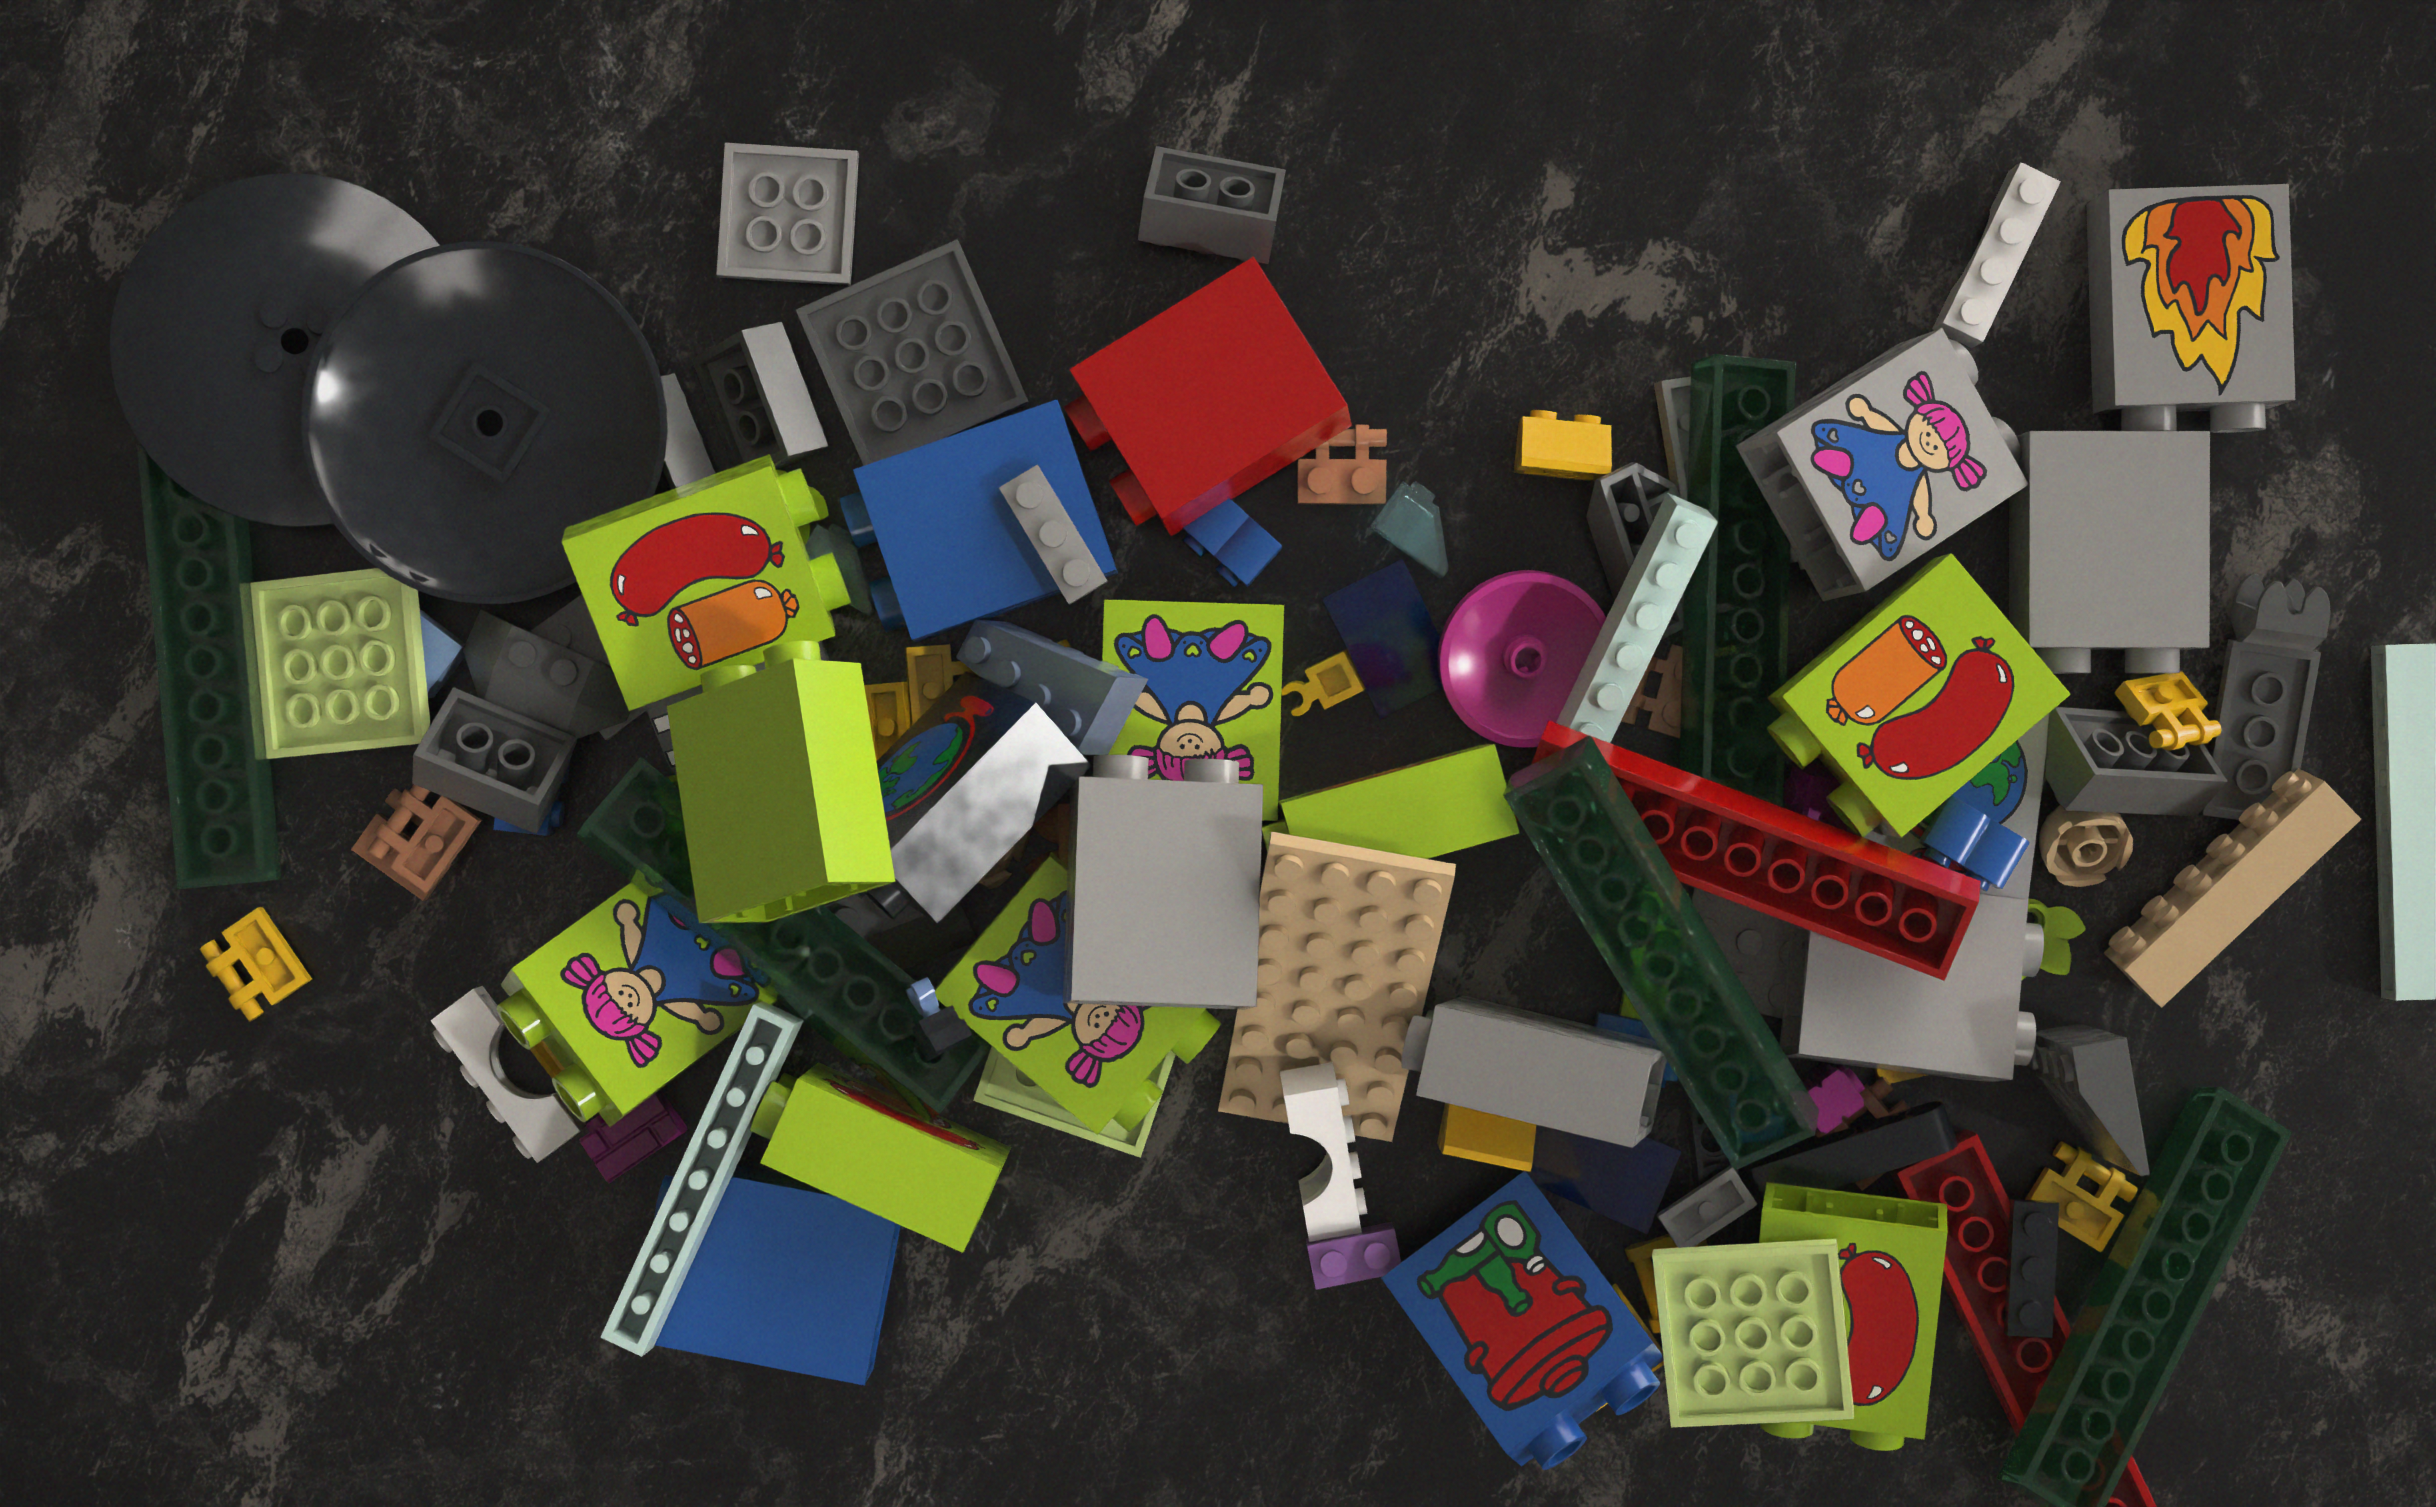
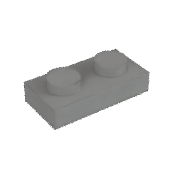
[1656,1165,1757,1248]

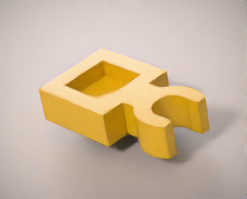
[1282,649,1365,716]

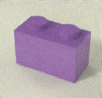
[1306,1222,1401,1290]

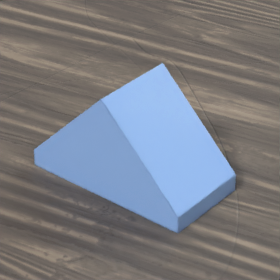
[420,610,465,698]

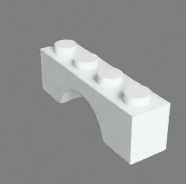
[1932,162,2061,348]
[431,986,586,1163]
[1280,1062,1367,1242]

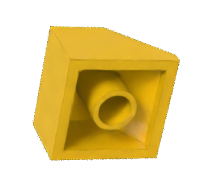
[1514,410,1612,481]
[1437,1103,1536,1172]

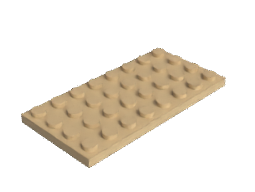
[1218,832,1456,1142]

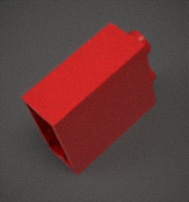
[1063,256,1352,537]

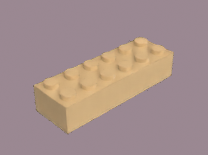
[2104,769,2361,1008]

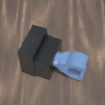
[906,977,972,1061]

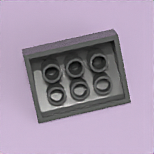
[2028,1024,2150,1176]

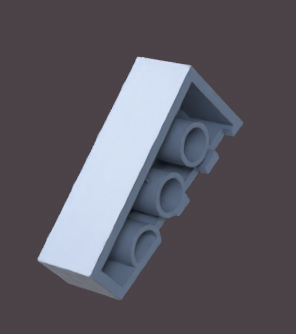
[956,619,1148,755]

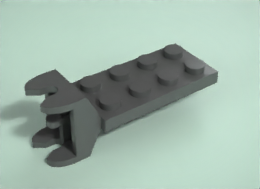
[2200,573,2330,820]

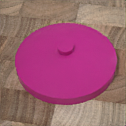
[1438,570,1606,747]

